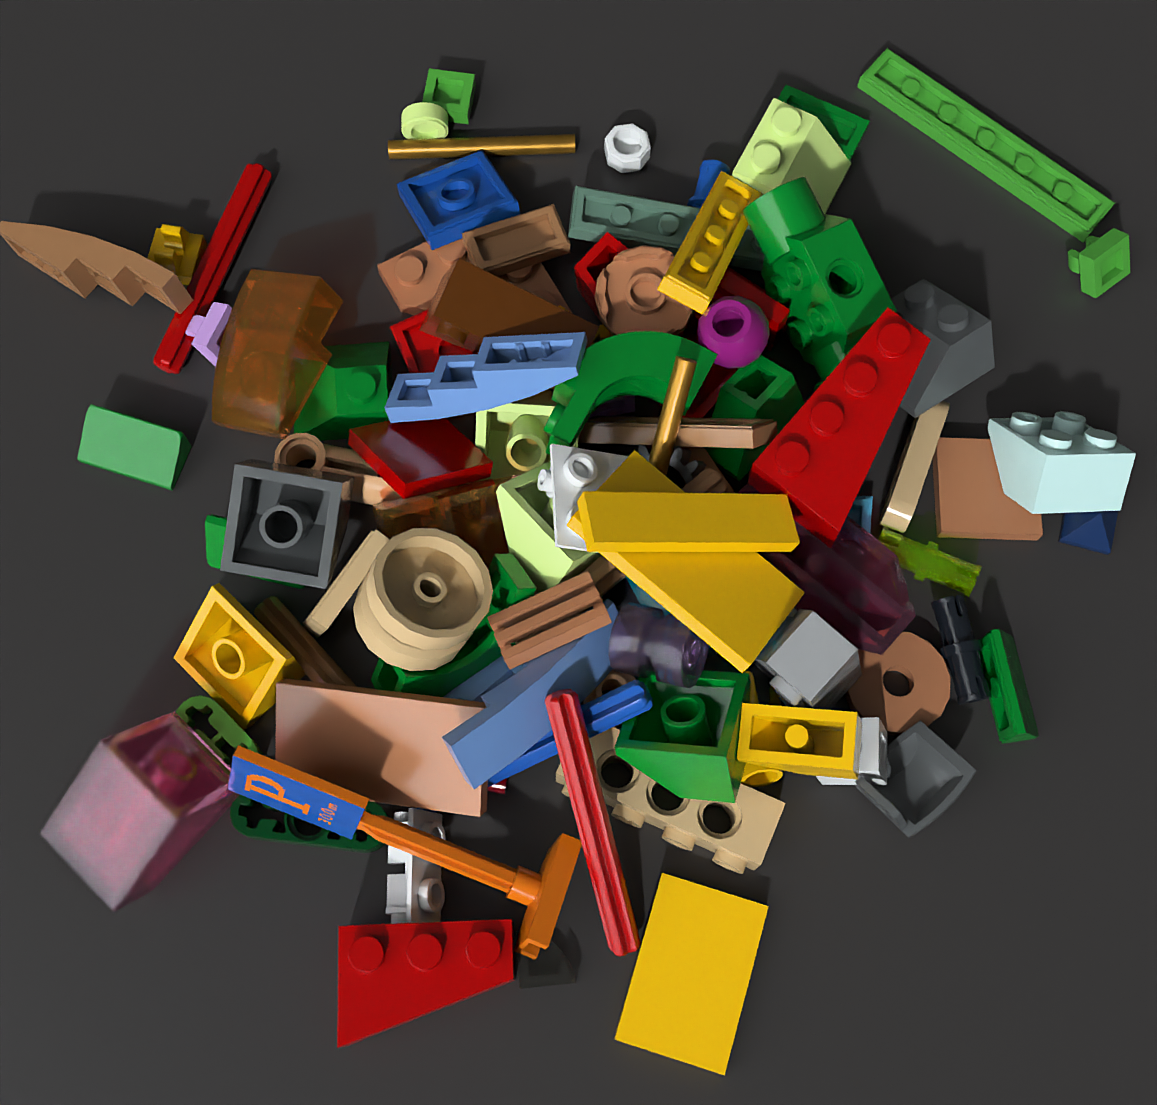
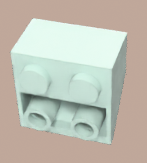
[988,411,1136,514]

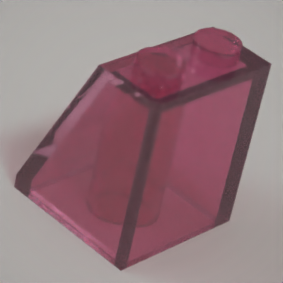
[40,711,240,912]

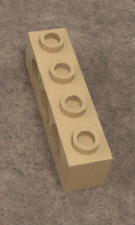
[556,727,786,874]

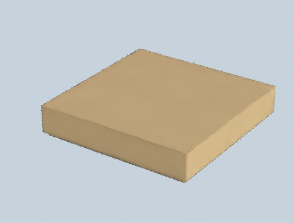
[303,530,390,638]

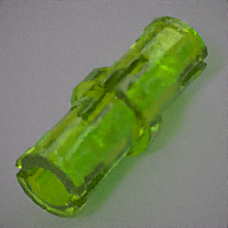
[871,527,982,597]

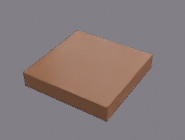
[932,437,1043,541]

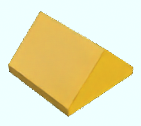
[174,583,305,730]

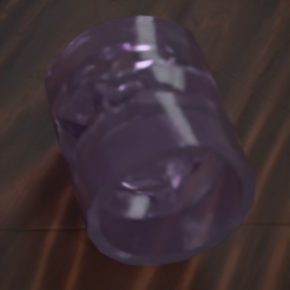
[609,602,709,688]

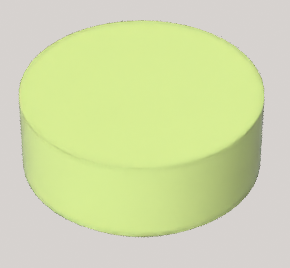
[401,102,448,139]

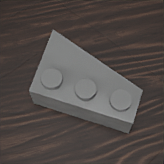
[753,608,862,710]

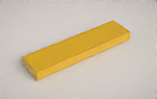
[657,171,763,314]
[577,491,800,552]

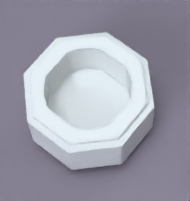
[604,123,651,173]

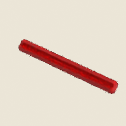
[153,163,272,374]
[545,689,641,956]

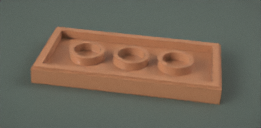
[275,678,488,817]

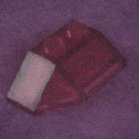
[737,483,916,655]

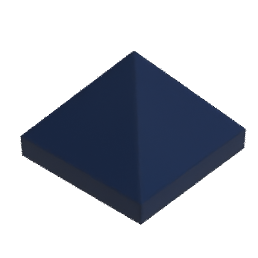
[1058,511,1118,555]

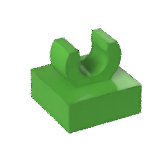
[1067,228,1130,298]

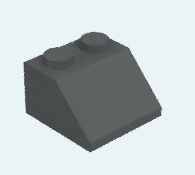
[891,279,995,418]
[220,459,355,589]

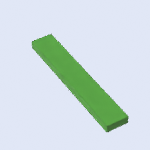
[857,48,1115,243]

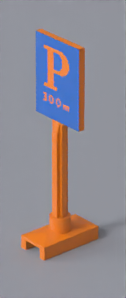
[228,745,582,959]

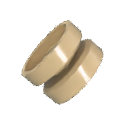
[353,528,493,671]

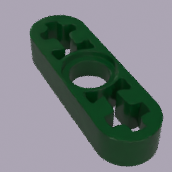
[230,794,389,853]

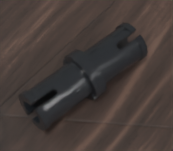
[931,595,992,705]

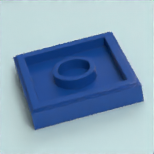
[396,150,520,250]

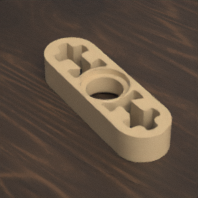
[879,401,950,533]

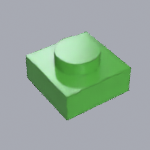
[422,68,476,125]

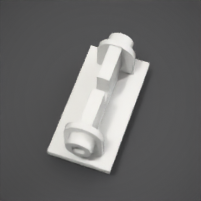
[385,808,446,924]

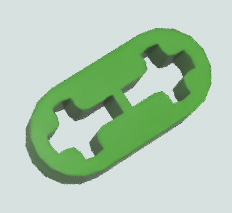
[174,696,263,783]

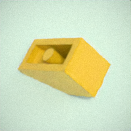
[737,703,862,780]

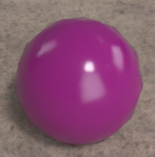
[697,295,770,369]

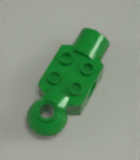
[742,177,897,392]

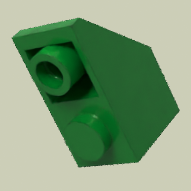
[704,355,805,482]

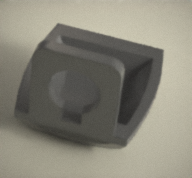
[855,721,977,838]

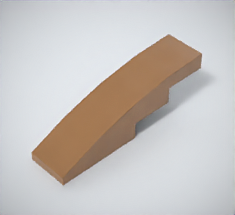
[0,221,193,314]

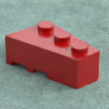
[337,919,515,1048]

